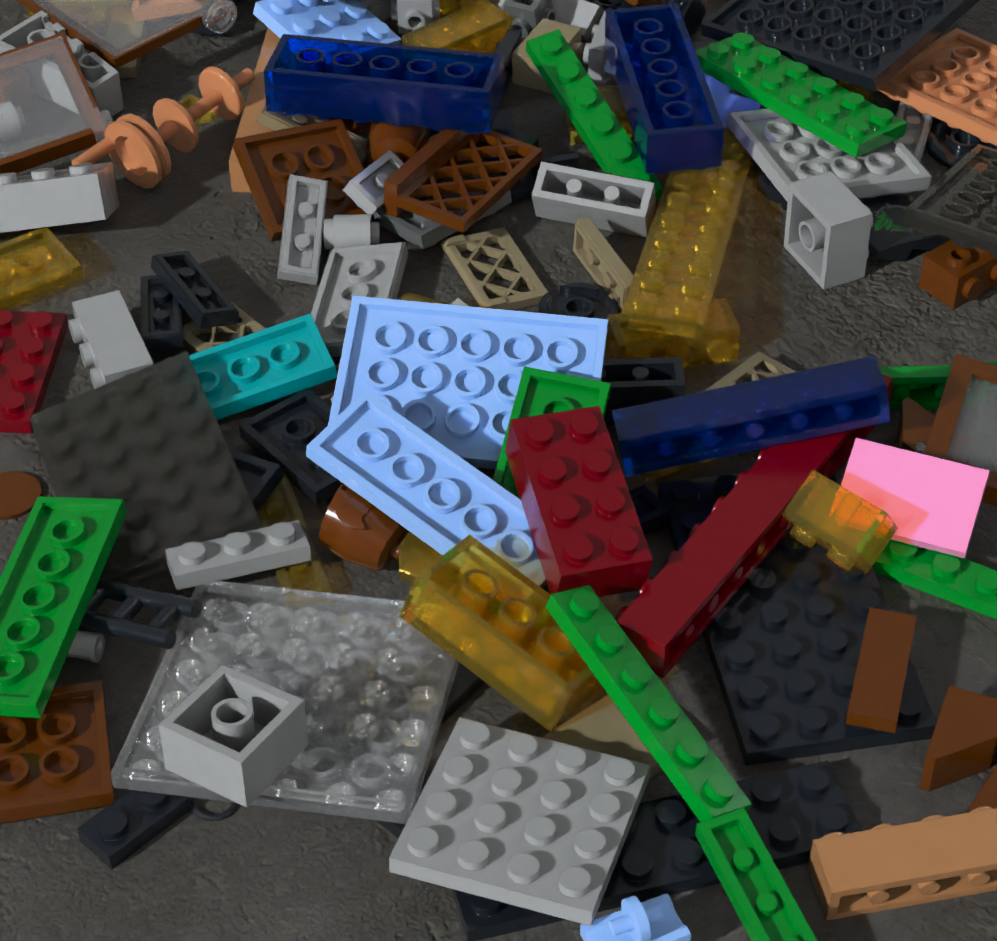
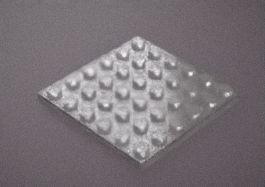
[111,581,471,824]

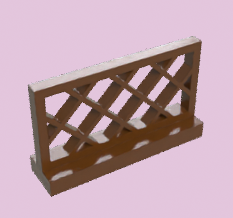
[384,110,543,233]

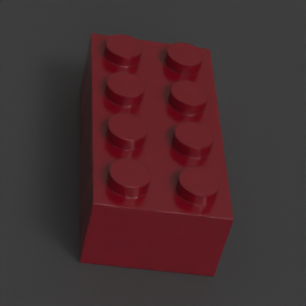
[505,406,653,597]

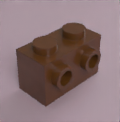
[919,224,997,310]

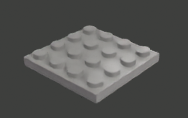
[727,108,932,203]
[389,717,651,926]

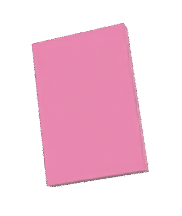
[831,438,989,559]

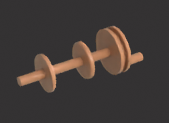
[72,66,255,189]

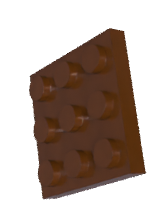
[233,118,375,242]
[0,680,115,824]

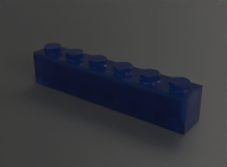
[611,356,890,476]

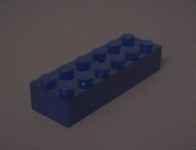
[605,3,724,174]
[264,34,503,134]

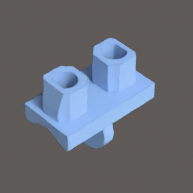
[580,893,691,941]

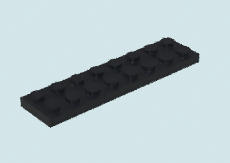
[451,761,862,941]

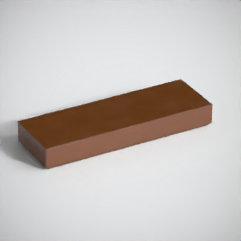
[846,607,917,733]

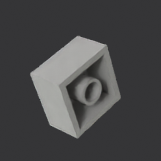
[784,171,873,290]
[158,664,309,807]

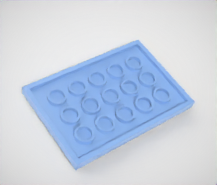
[328,295,608,469]

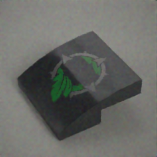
[861,195,950,262]

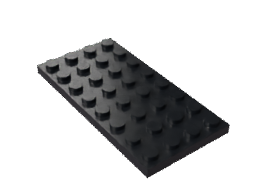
[658,473,937,766]

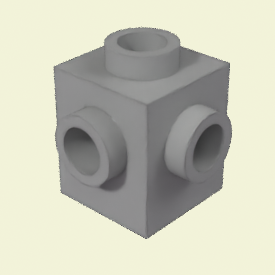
[391,0,440,36]

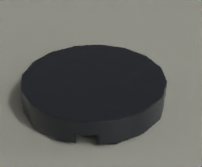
[926,121,997,171]
[539,283,618,337]

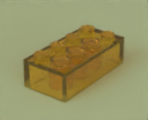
[399,535,601,732]

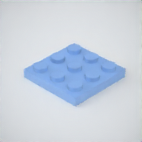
[253,0,401,75]

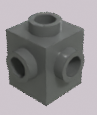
[503,0,556,38]

